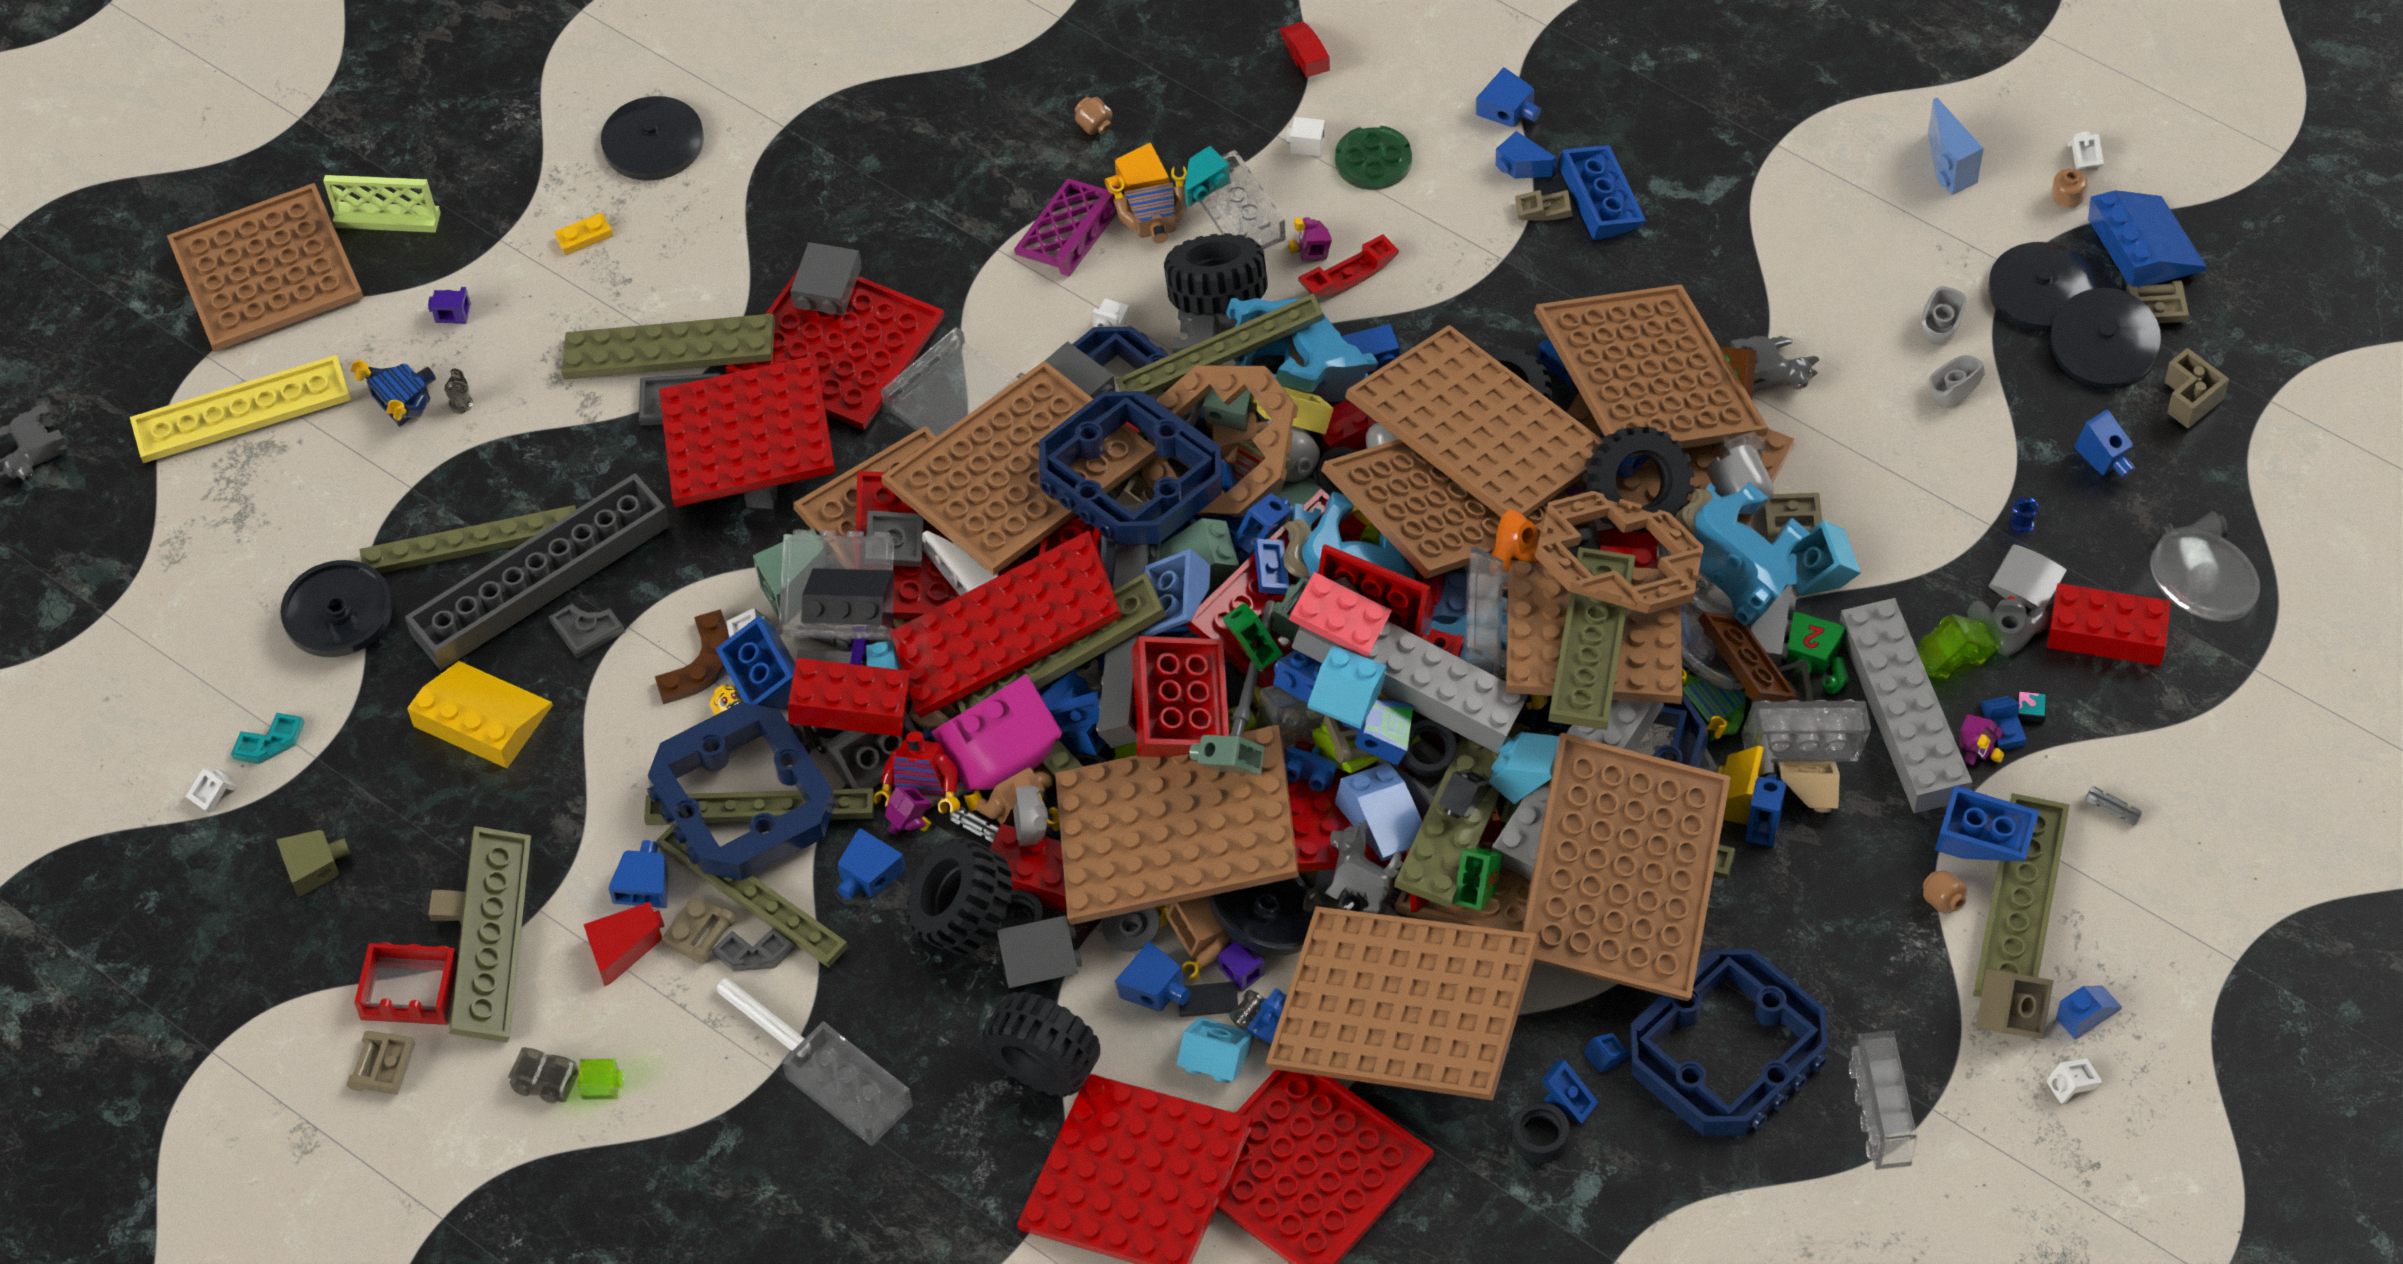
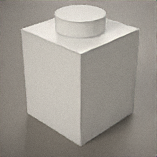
[1286,117,1325,157]

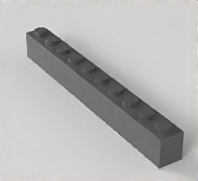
[1096,500,1161,748]

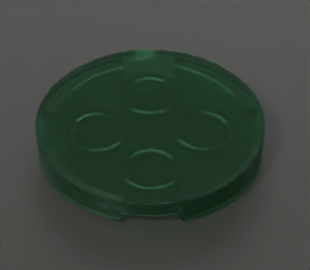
[1335,125,1412,190]

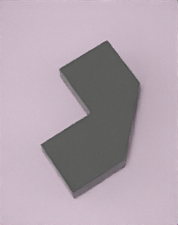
[712,928,795,971]

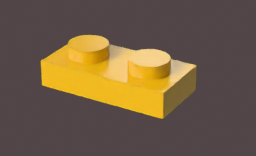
[554,212,613,256]

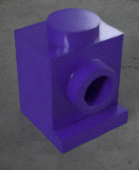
[428,287,471,324]
[1218,941,1264,992]

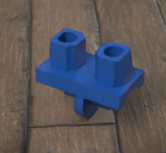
[1285,746,1338,793]
[1247,988,1287,1046]

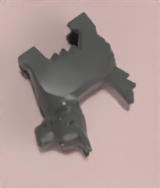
[1172,309,1237,354]
[1730,336,1819,392]
[0,403,68,481]
[1326,819,1403,915]

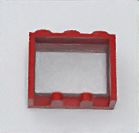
[354,942,458,1025]

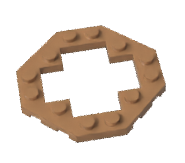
[1141,365,1298,517]
[1535,491,1704,614]

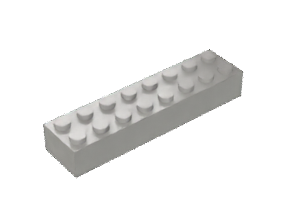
[1839,598,1972,813]
[1291,621,1529,754]
[1492,700,1664,880]

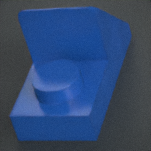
[1047,687,1101,733]
[1980,696,2026,750]
[1541,1059,1598,1124]

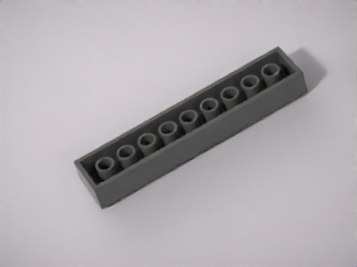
[405,473,670,671]

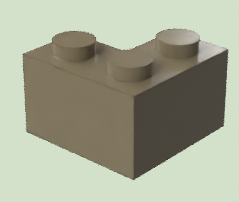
[2165,348,2229,428]

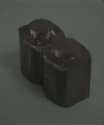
[508,1047,580,1103]

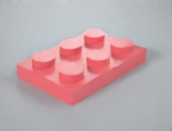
[1289,572,1392,658]

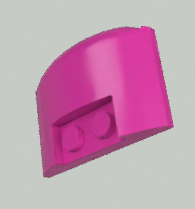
[932,674,1062,791]

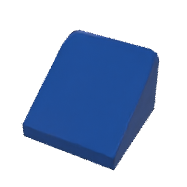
[1584,1033,1630,1073]

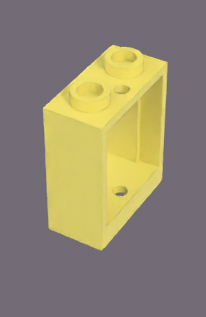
[1250,386,1334,434]

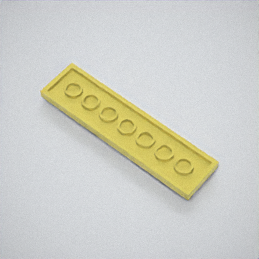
[130,355,351,463]

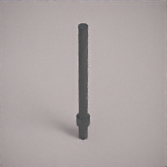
[1230,601,1276,737]

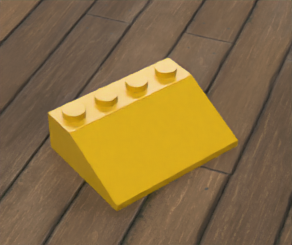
[407,661,553,768]

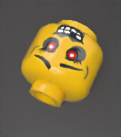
[709,684,744,715]

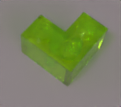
[1916,614,2000,680]

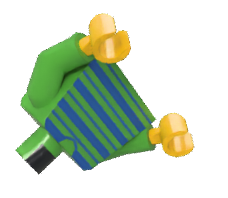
[1682,668,1748,742]

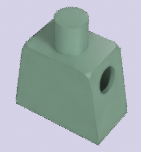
[1195,389,1252,431]
[1189,735,1265,776]

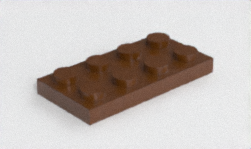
[1697,612,1798,705]

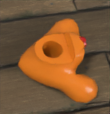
[1488,509,1541,579]

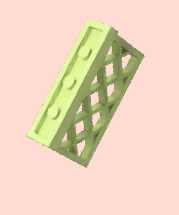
[324,175,441,232]

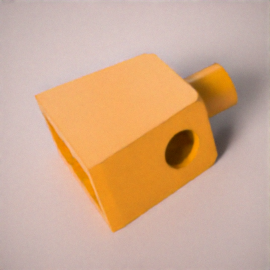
[1105,143,1169,191]

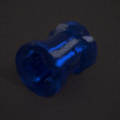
[2010,497,2038,533]

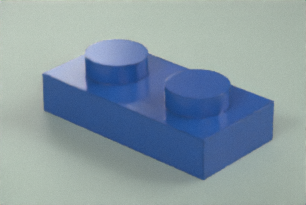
[1254,539,1289,594]

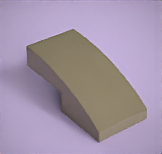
[1515,190,1573,221]
[429,890,465,925]

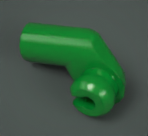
[1822,657,1849,694]

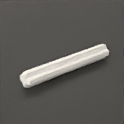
[716,978,808,1055]

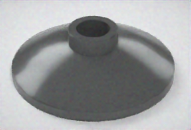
[1102,907,1160,952]

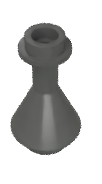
[2162,511,2228,546]

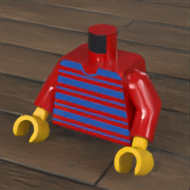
[873,731,960,814]

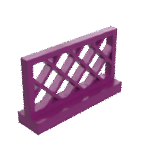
[1014,178,1118,277]

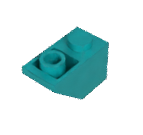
[1185,146,1230,207]

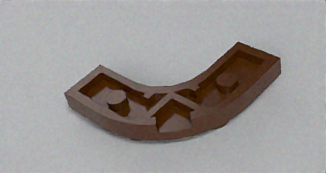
[655,609,729,704]

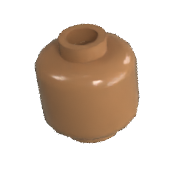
[1075,97,1113,135]
[2051,168,2088,208]
[1923,870,1967,914]

